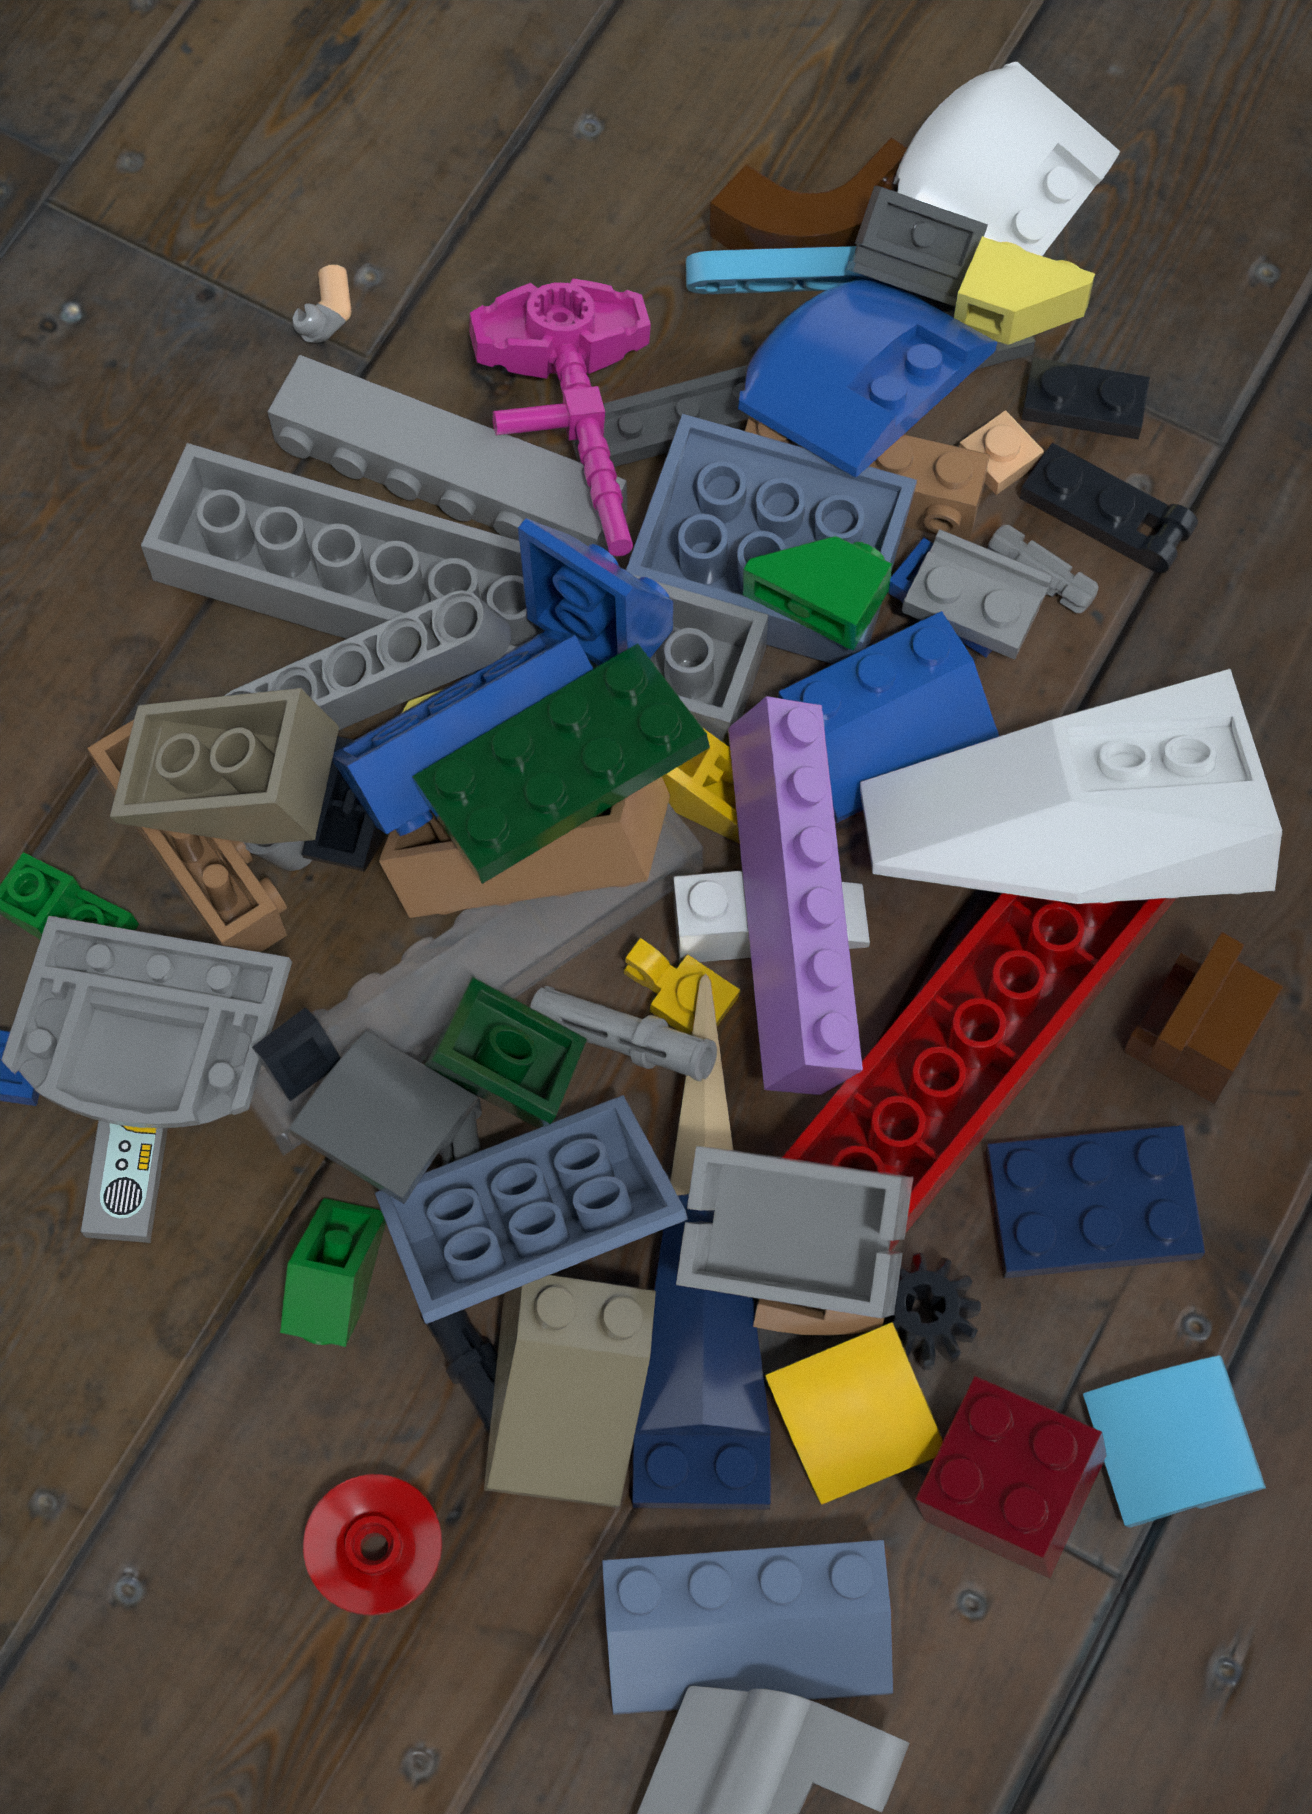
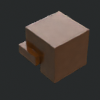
[1124,932,1283,1104]

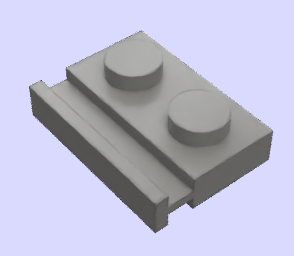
[902,529,1053,660]

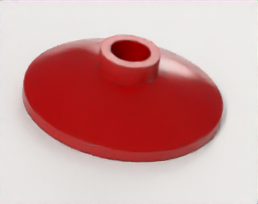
[303,1474,442,1616]

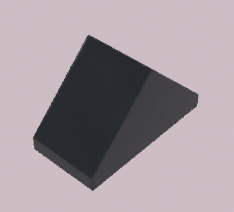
[301,736,387,872]

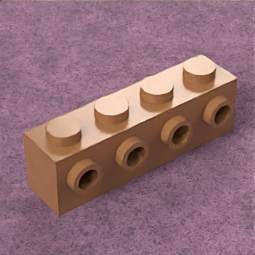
[745,416,990,542]
[87,720,287,952]

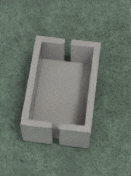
[676,1146,913,1318]

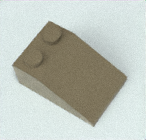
[110,688,339,844]
[484,1275,656,1508]

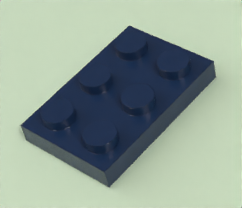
[985,1125,1205,1279]

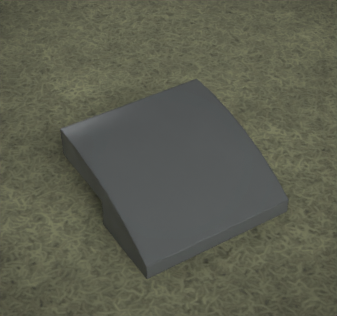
[289,1030,478,1204]

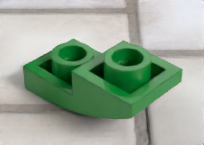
[0,852,139,940]

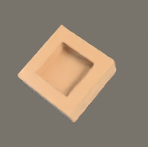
[959,410,1044,495]

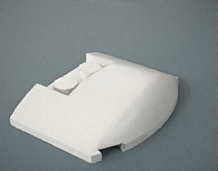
[893,62,1120,256]

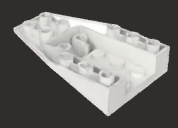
[860,669,1282,904]

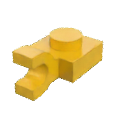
[624,938,740,1035]

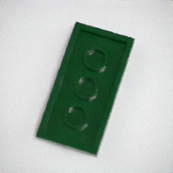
[412,643,710,884]

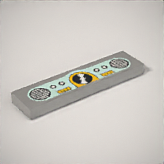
[81,1121,168,1243]

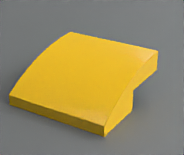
[765,1323,943,1505]

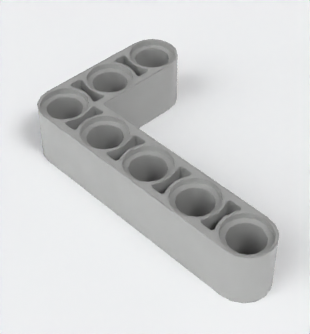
[225,590,511,871]

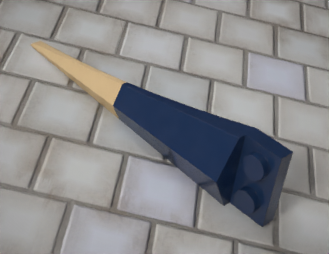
[633,973,771,1510]

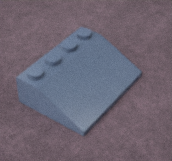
[626,414,917,664]
[375,1095,688,1324]

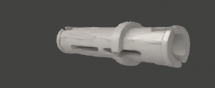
[530,986,717,1081]

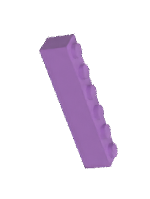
[728,696,863,1095]

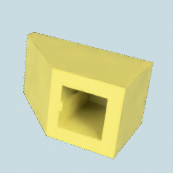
[954,236,1095,345]

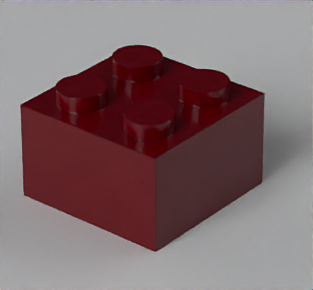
[915,1376,1107,1579]

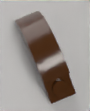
[710,137,907,250]

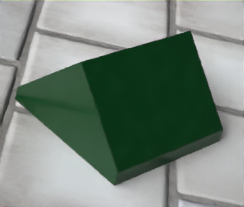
[425,977,587,1128]

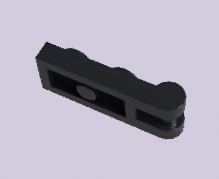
[1020,442,1198,573]

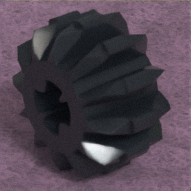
[883,1253,981,1370]

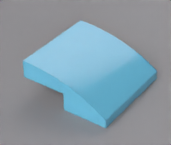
[1083,1355,1266,1528]

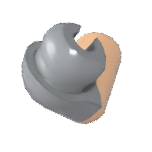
[292,265,352,343]

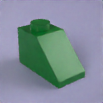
[743,536,892,651]
[280,1198,386,1347]

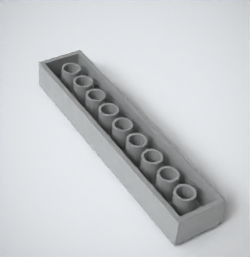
[141,443,768,747]

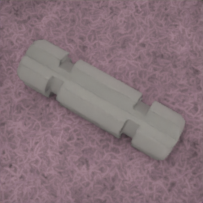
[987,524,1099,613]

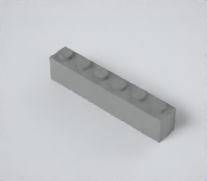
[268,355,628,550]

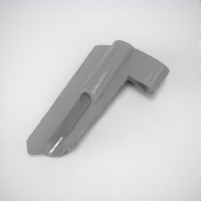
[637,1686,910,1814]

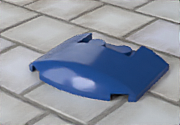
[738,279,997,478]

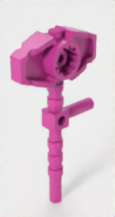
[469,278,651,556]

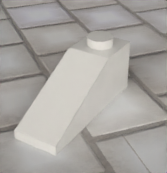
[674,871,870,964]

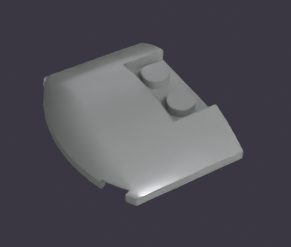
[1,916,292,1128]

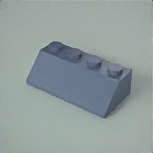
[602,1540,893,1715]

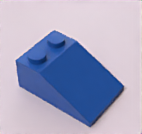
[518,518,673,666]

